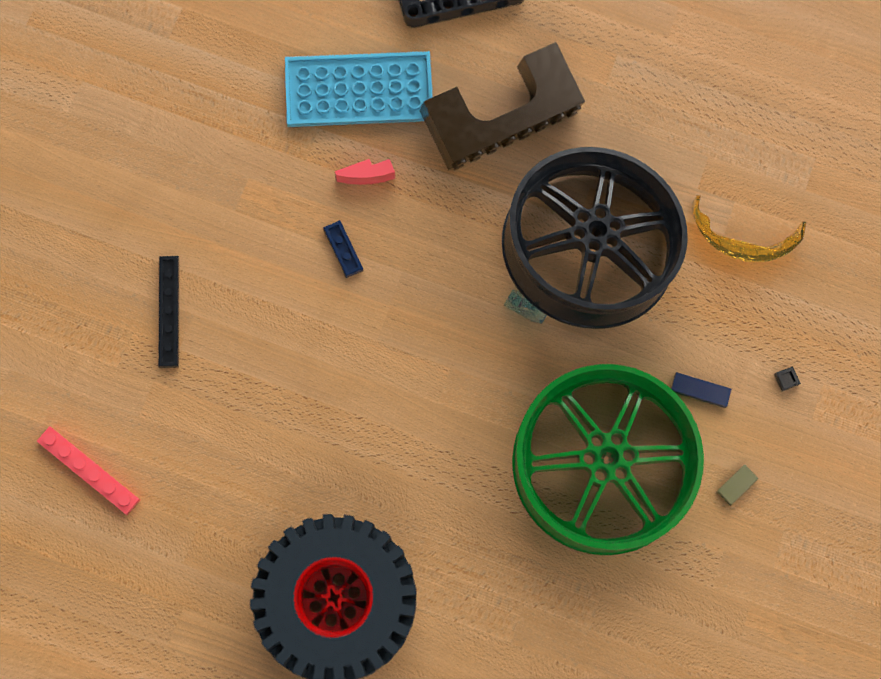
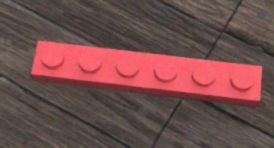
[37,426,140,515]

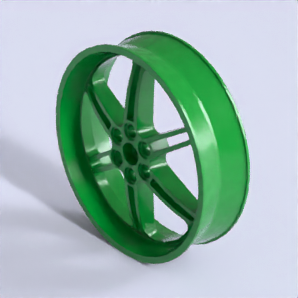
[512,364,704,555]

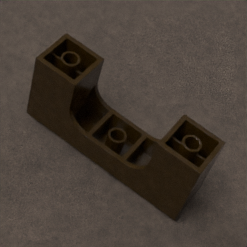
[420,42,585,170]

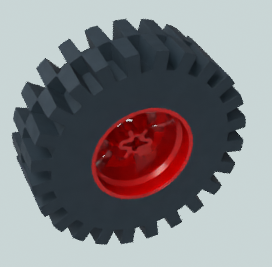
[250,514,417,679]

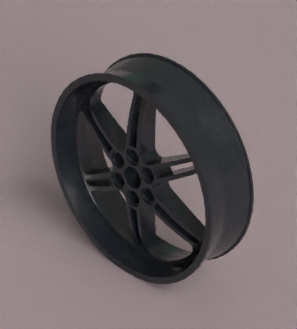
[502,147,688,329]

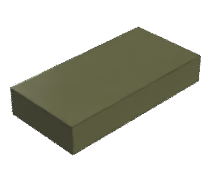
[716,465,759,506]

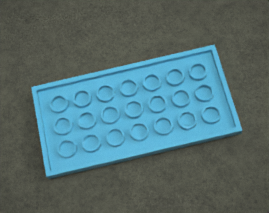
[285,51,433,127]

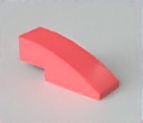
[335,159,395,185]

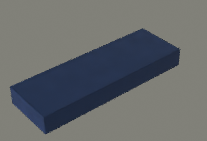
[323,220,364,278]
[671,372,732,408]

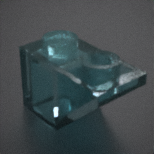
[504,290,547,324]

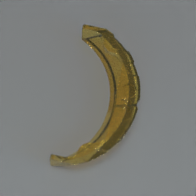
[692,195,807,262]

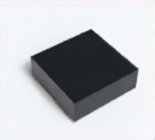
[774,366,801,391]

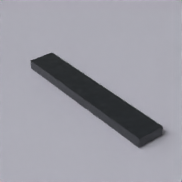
[158,256,179,368]

